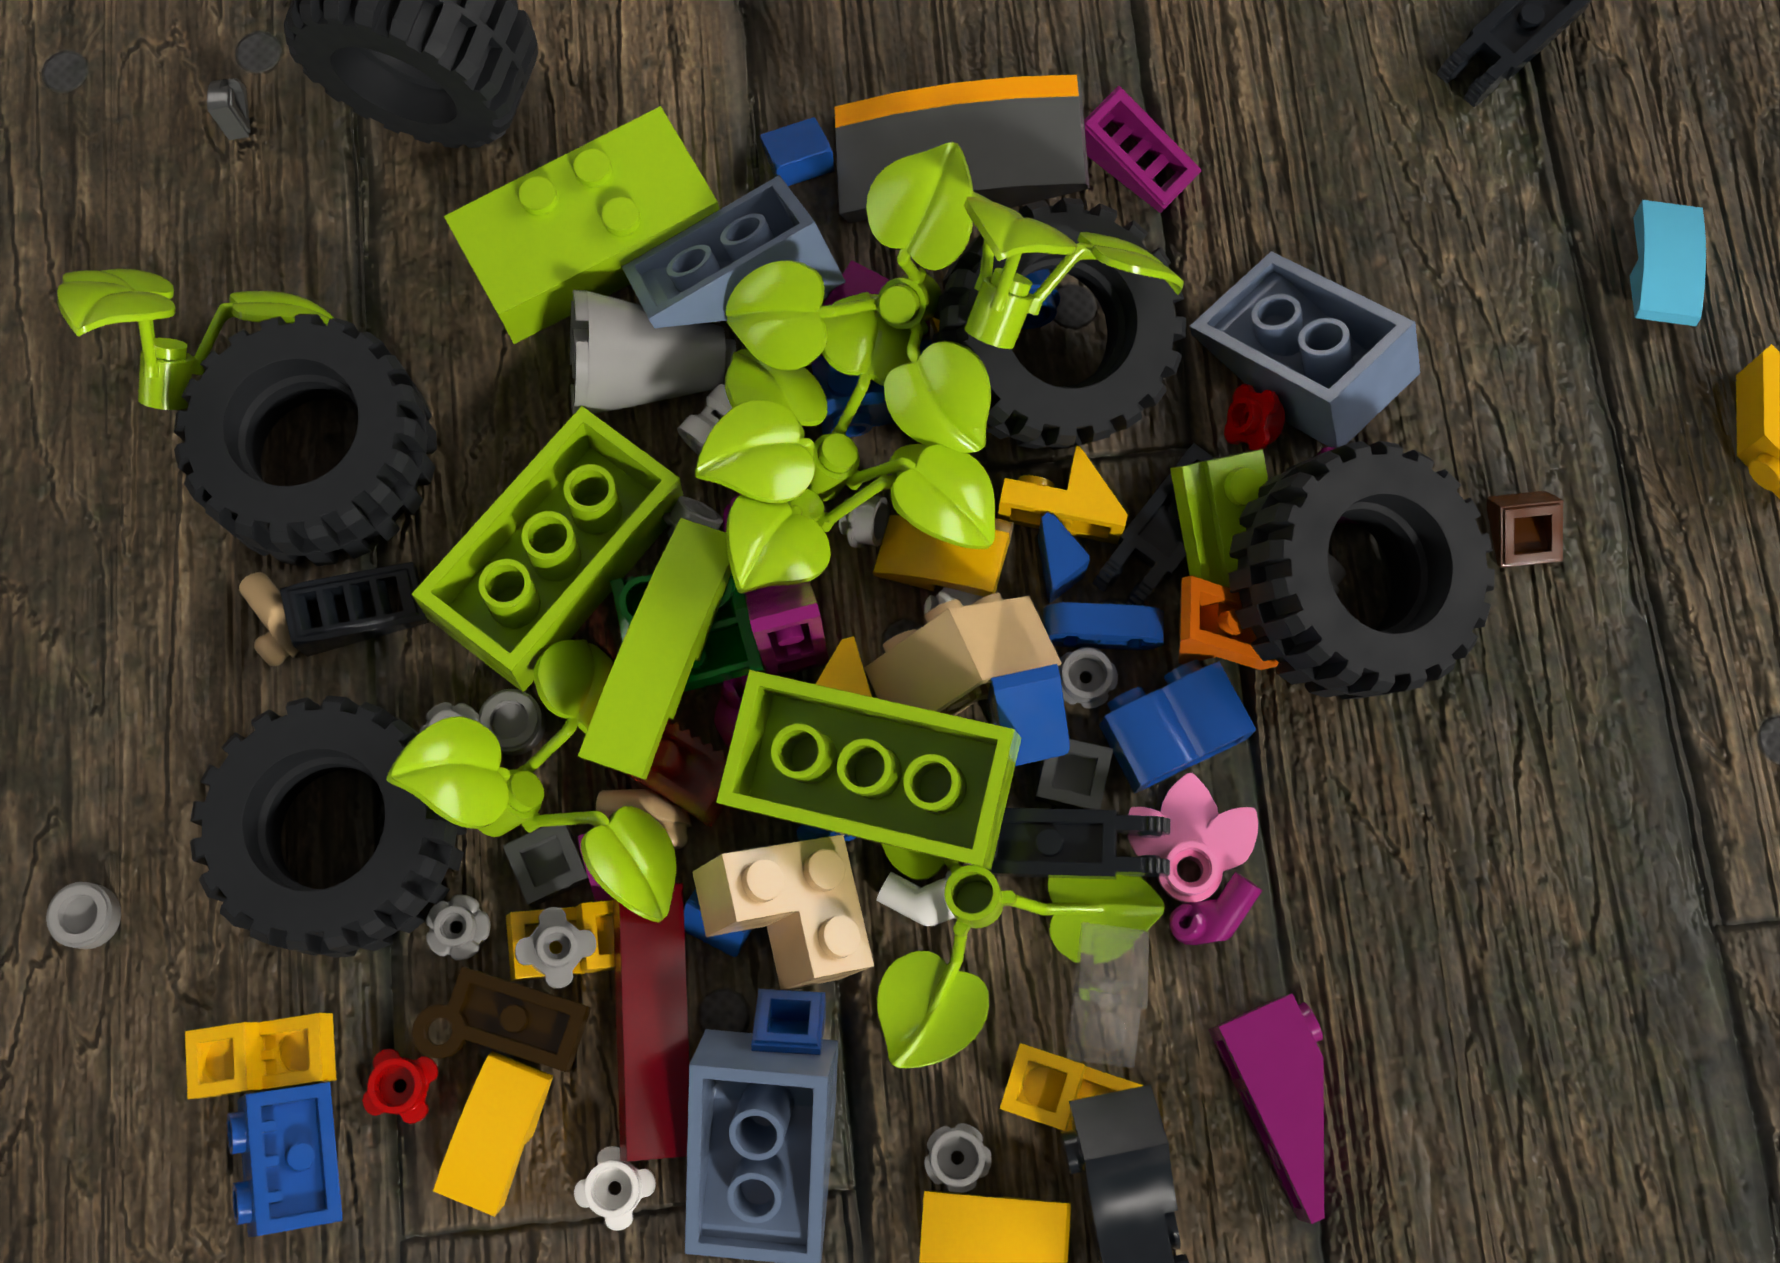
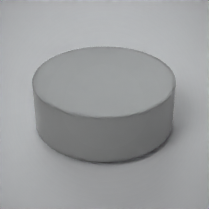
[478,689,546,755]
[46,882,121,949]

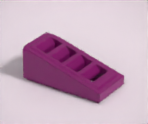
[1084,86,1202,213]

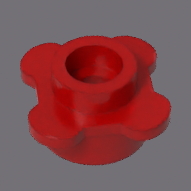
[1224,384,1285,451]
[362,1049,439,1124]

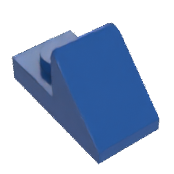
[986,664,1070,766]

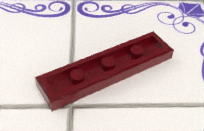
[613,883,689,1162]

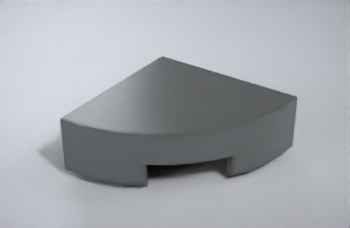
[207,78,251,140]

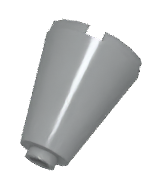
[570,290,736,416]

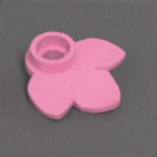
[1127,773,1258,903]

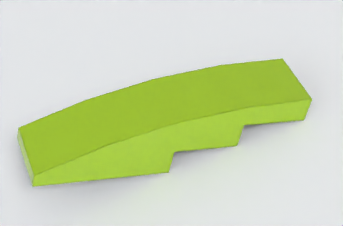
[578,518,731,780]

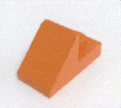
[1178,575,1279,670]

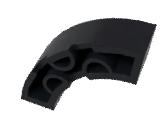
[1061,1084,1189,1263]

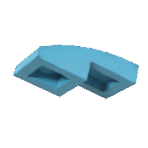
[1630,200,1706,326]

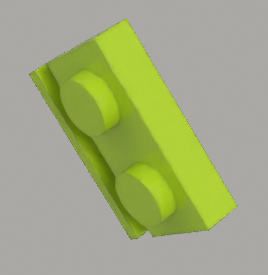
[1170,449,1268,587]

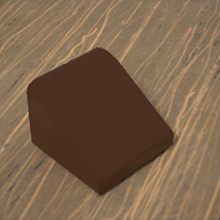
[1487,491,1563,568]

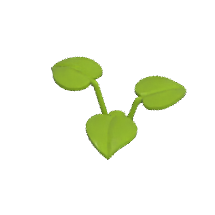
[725,142,991,453]
[964,191,1184,349]
[57,269,334,410]
[695,292,995,549]
[725,349,927,593]
[386,639,676,923]
[877,843,1165,1068]

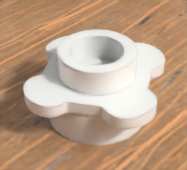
[574,1146,656,1231]

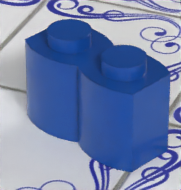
[1099,659,1256,794]

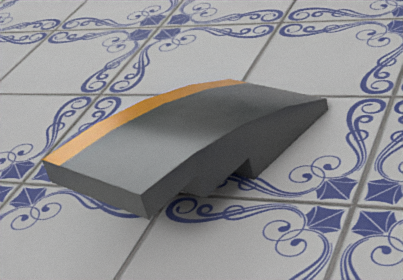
[834,75,1090,224]

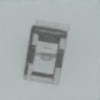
[1066,922,1149,1068]

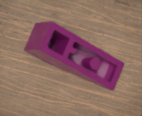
[746,581,829,676]
[1208,993,1325,1224]

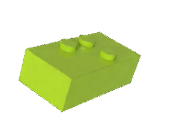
[444,106,720,344]
[412,406,683,692]
[716,670,1022,870]

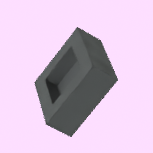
[1035,739,1113,810]
[502,825,589,907]

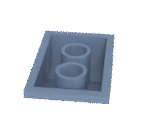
[622,175,846,328]
[1189,251,1420,448]
[685,1029,838,1263]

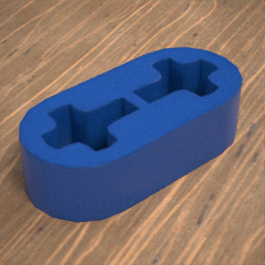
[1043,602,1164,650]

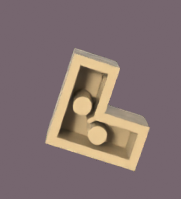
[864,593,1062,716]
[692,834,874,990]

